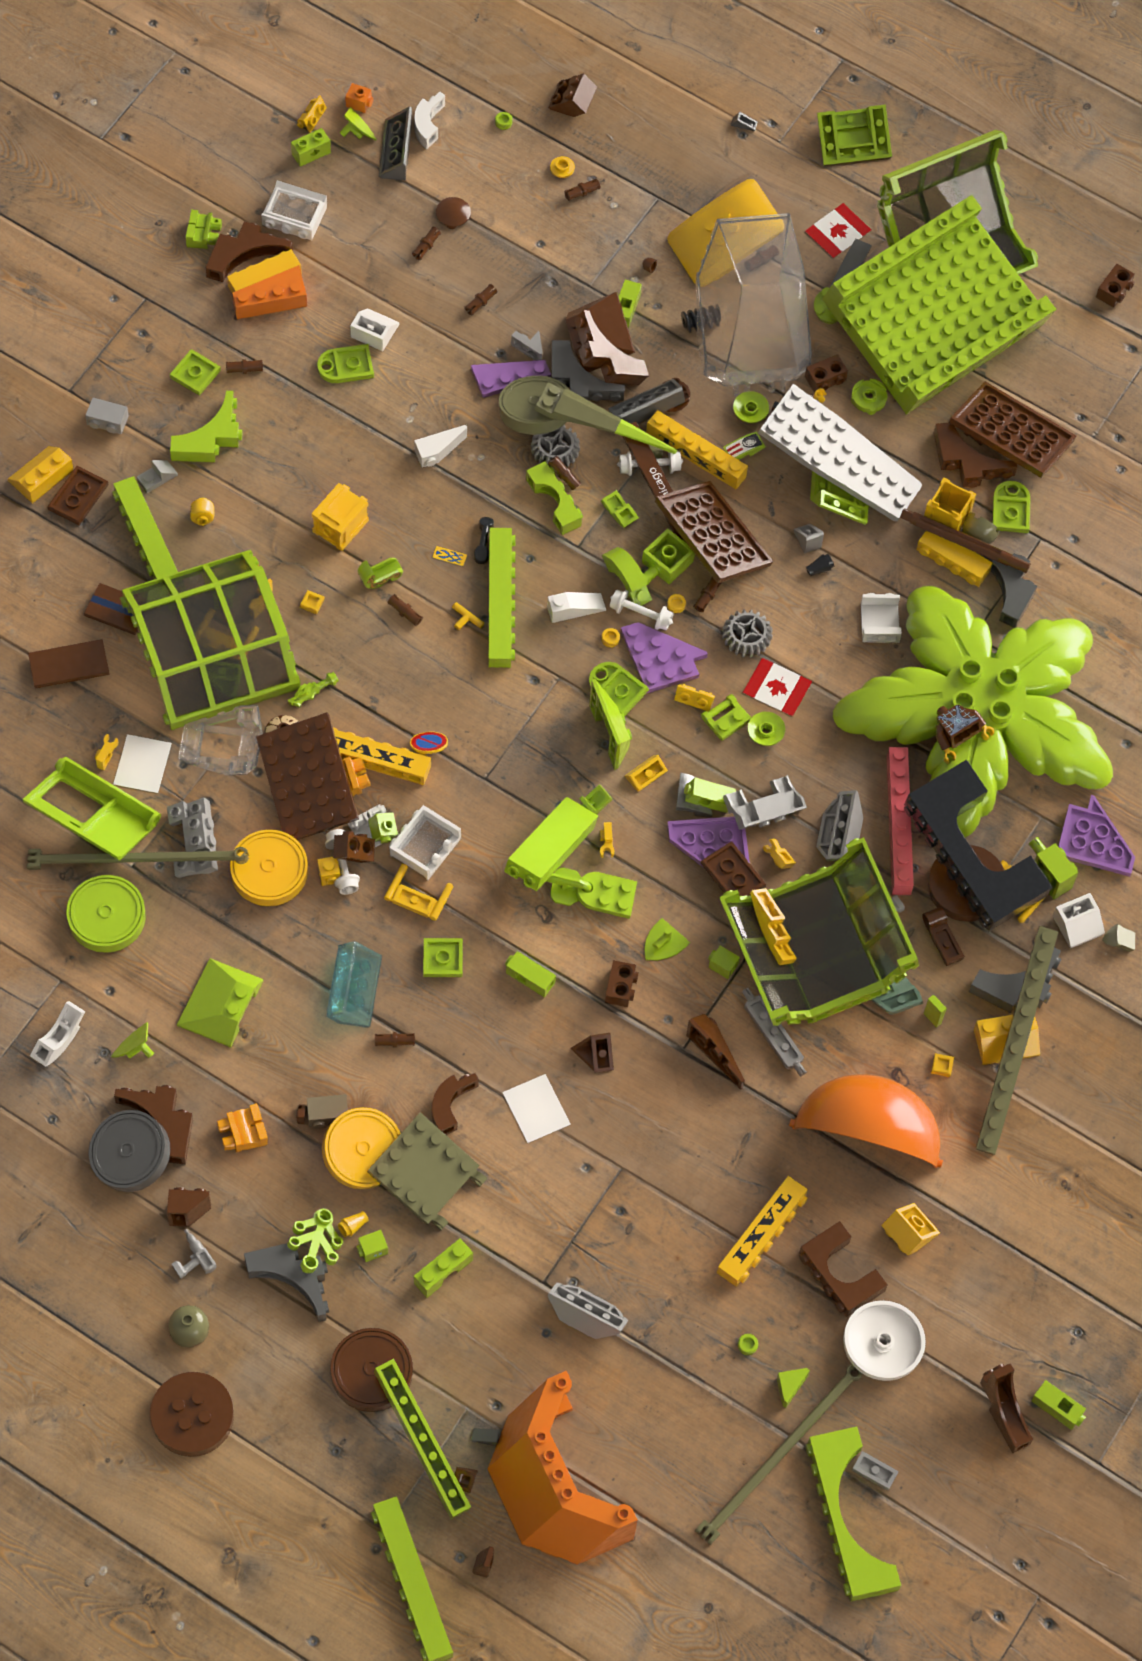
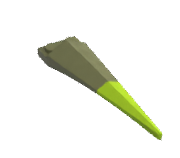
[534,382,677,454]

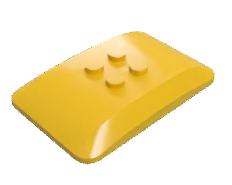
[667,179,784,287]

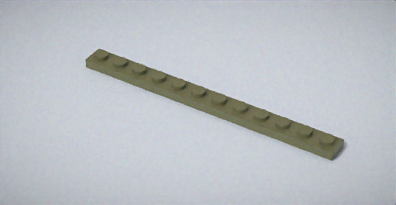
[975,926,1058,1155]

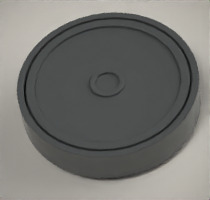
[89,1110,170,1192]

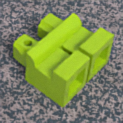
[186,209,222,249]

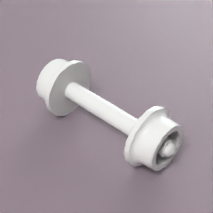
[617,451,683,476]
[610,590,674,630]
[325,829,360,895]

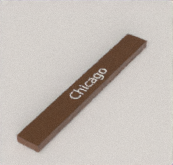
[622,421,686,543]

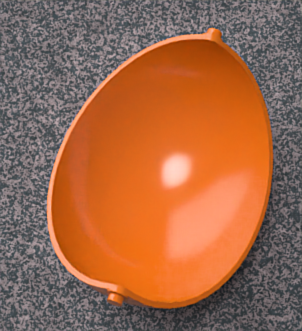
[789,1074,943,1168]

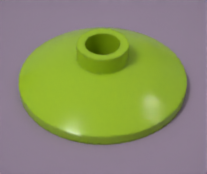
[733,391,769,423]
[748,711,786,746]

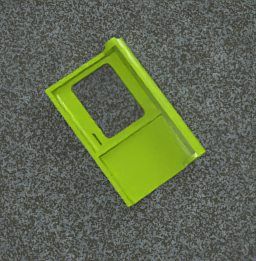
[23,757,161,860]

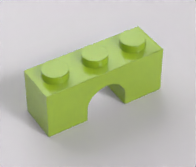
[414,1238,473,1298]

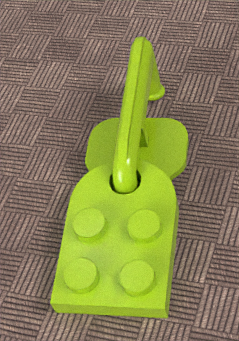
[524,868,637,919]

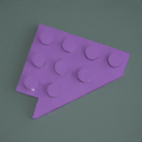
[620,622,708,694]
[1058,795,1135,877]
[667,817,750,868]

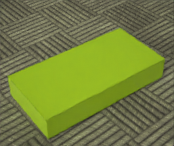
[923,995,946,1028]

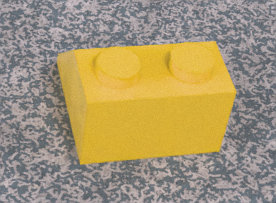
[881,1203,940,1256]

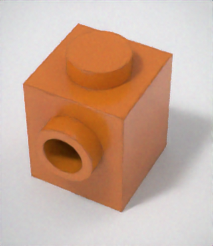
[345,83,373,113]

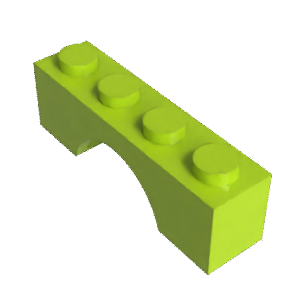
[526,461,583,535]

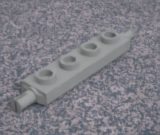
[742,988,807,1077]

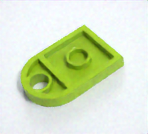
[317,344,374,383]
[992,481,1030,533]
[589,662,649,716]

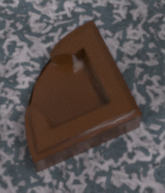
[296,1104,307,1124]

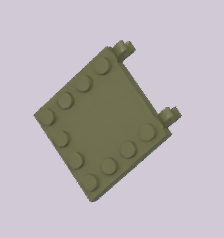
[367,1112,487,1230]

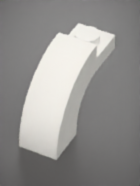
[415,92,445,149]
[30,1001,85,1067]

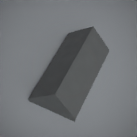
[379,106,412,180]
[608,379,685,424]

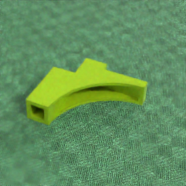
[170,390,243,462]

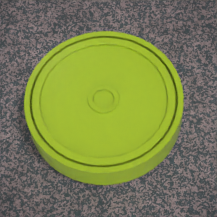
[66,875,146,953]

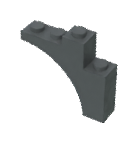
[552,340,625,402]
[977,553,1037,628]
[969,947,1061,1013]
[244,1243,329,1322]

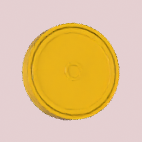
[230,830,308,906]
[322,1108,401,1189]

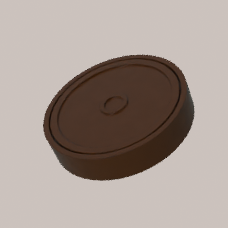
[928,845,1005,922]
[330,1328,413,1412]
[150,1372,234,1457]

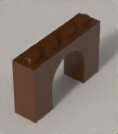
[799,1221,888,1317]

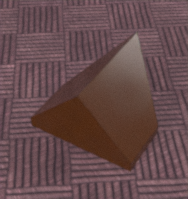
[570,1033,614,1073]

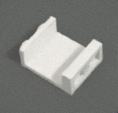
[861,593,902,643]

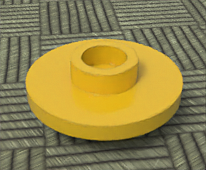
[550,156,575,178]

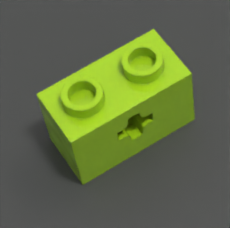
[291,128,331,167]

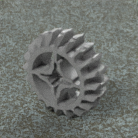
[531,424,580,467]
[722,609,773,658]

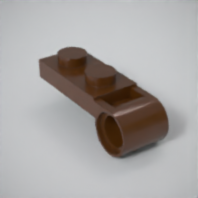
[922,907,965,966]

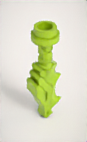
[288,672,339,708]

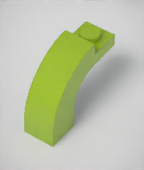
[602,547,652,606]

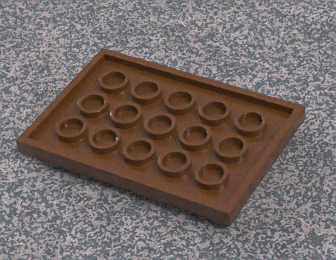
[949,381,1076,478]
[654,481,773,583]
[256,712,359,840]

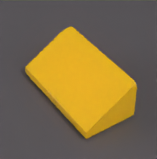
[625,755,668,792]

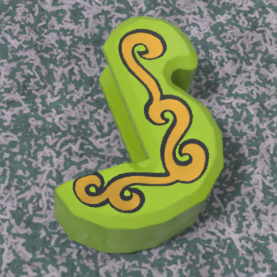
[358,557,403,589]

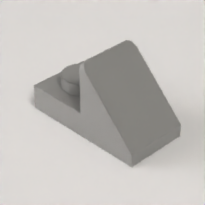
[511,331,542,361]
[137,460,178,493]

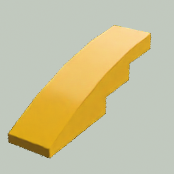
[750,889,797,965]

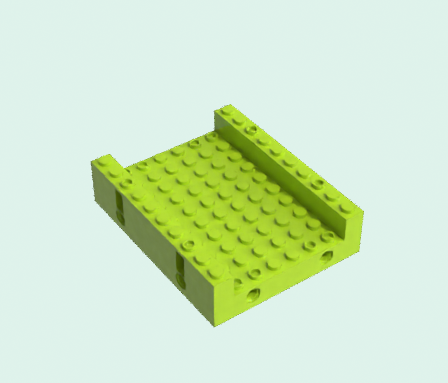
[822,195,1056,415]

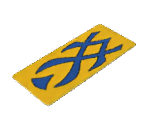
[433,546,467,566]

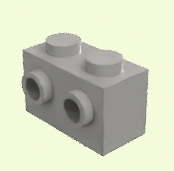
[85,398,129,434]

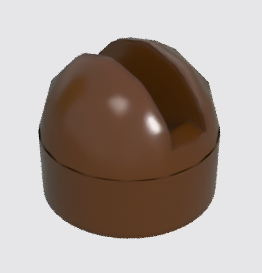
[642,258,657,273]

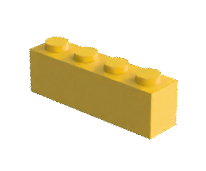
[227,249,302,293]
[916,531,993,587]

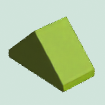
[777,1368,810,1408]

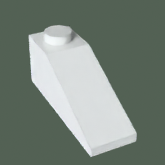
[414,425,467,467]
[547,592,606,623]

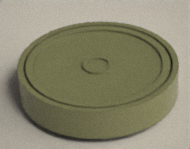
[499,376,568,435]

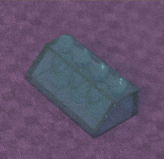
[326,941,382,1028]

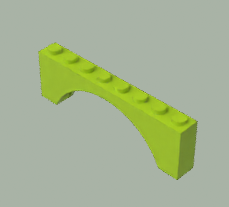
[806,1426,901,1602]

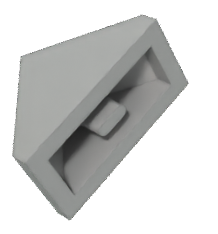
[793,524,824,554]

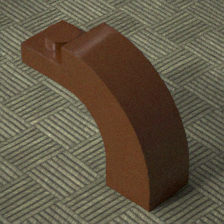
[432,1073,479,1135]

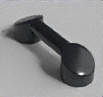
[474,517,494,564]

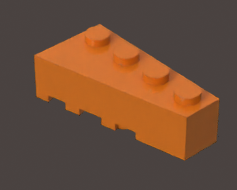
[232,265,307,319]

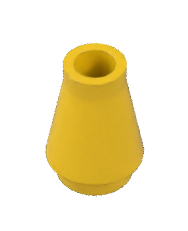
[338,1211,369,1237]

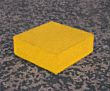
[300,590,325,615]
[931,1053,954,1077]

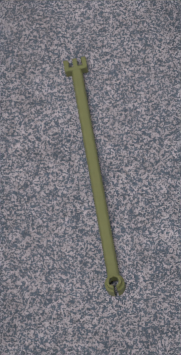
[26,847,249,870]
[695,1364,863,1545]

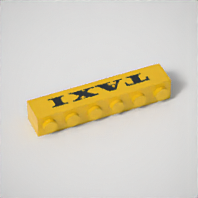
[646,410,748,489]
[333,727,431,785]
[717,1176,808,1287]

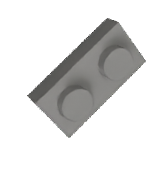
[852,1451,899,1491]

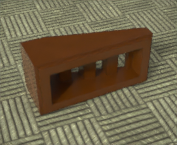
[472,1546,494,1578]

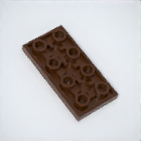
[28,639,110,689]

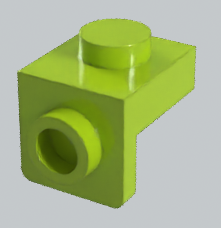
[579,785,613,815]

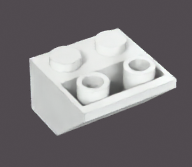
[350,308,399,351]
[1053,893,1105,949]

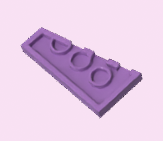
[471,360,551,398]

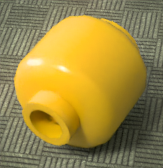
[190,498,214,526]

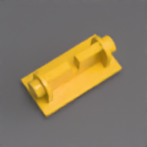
[297,95,327,133]
[674,684,715,711]

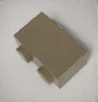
[307,1094,348,1129]

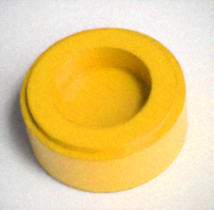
[667,594,686,613]
[601,628,620,648]

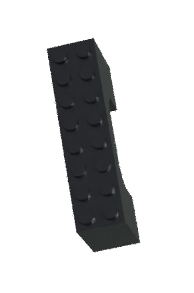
[904,759,1052,932]

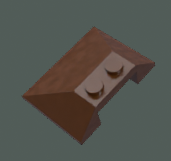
[566,292,635,373]

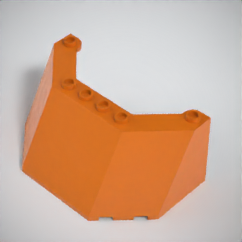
[487,1370,638,1565]

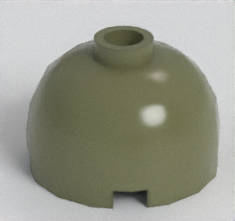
[962,512,1000,544]
[168,1305,210,1348]

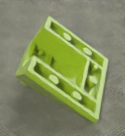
[817,104,892,166]
[810,471,869,525]
[589,679,632,770]
[177,958,263,1047]

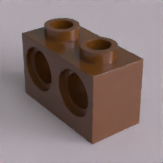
[1096,264,1135,308]
[805,354,848,393]
[333,831,375,863]
[605,960,639,1007]

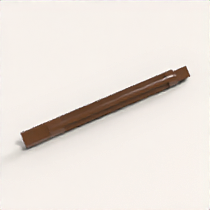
[900,508,1031,573]

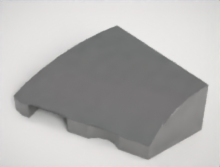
[676,773,712,818]

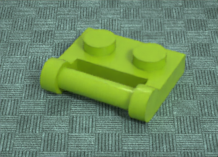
[701,694,751,741]

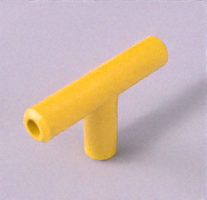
[452,602,485,630]

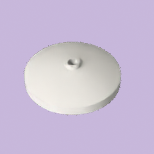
[843,1301,925,1381]

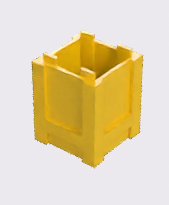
[924,477,976,531]
[312,483,369,551]

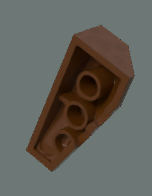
[686,1014,745,1090]

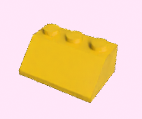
[7,446,74,504]
[974,1015,1040,1065]

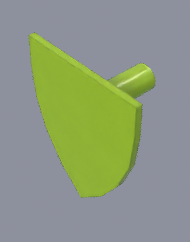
[340,107,377,141]
[645,918,690,961]
[111,1022,154,1059]

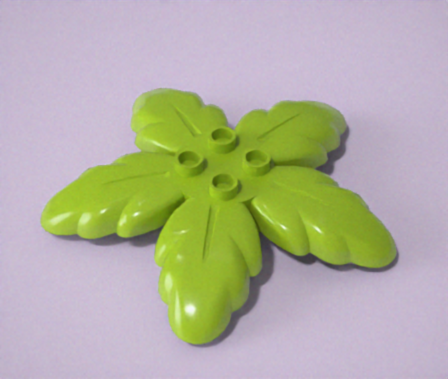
[833,586,1113,838]

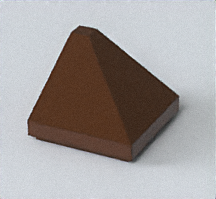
[454,1467,478,1493]

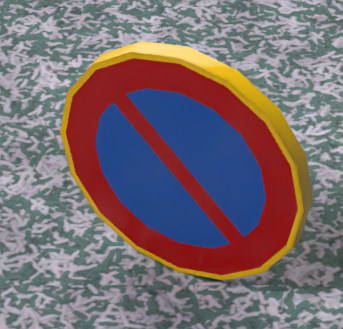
[410,732,448,754]

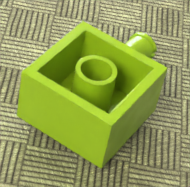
[642,528,695,586]
[1028,837,1078,899]

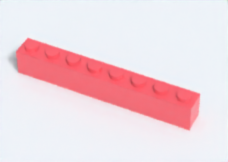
[887,747,914,895]

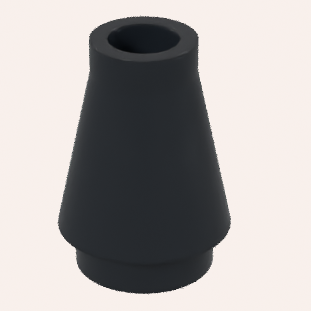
[806,554,835,577]

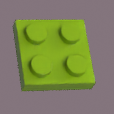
[170,349,221,396]
[423,938,463,977]

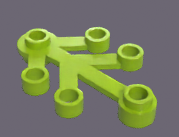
[287,1209,343,1274]

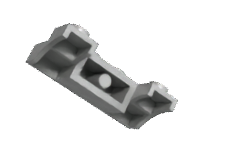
[723,775,807,830]
[167,797,218,878]

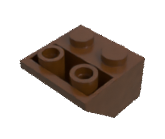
[548,73,597,117]
[167,1187,211,1227]

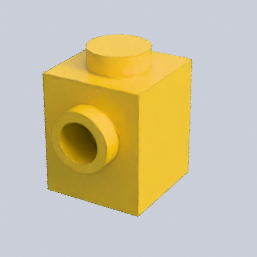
[317,856,340,886]

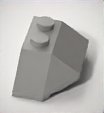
[816,790,863,861]
[548,1282,628,1339]

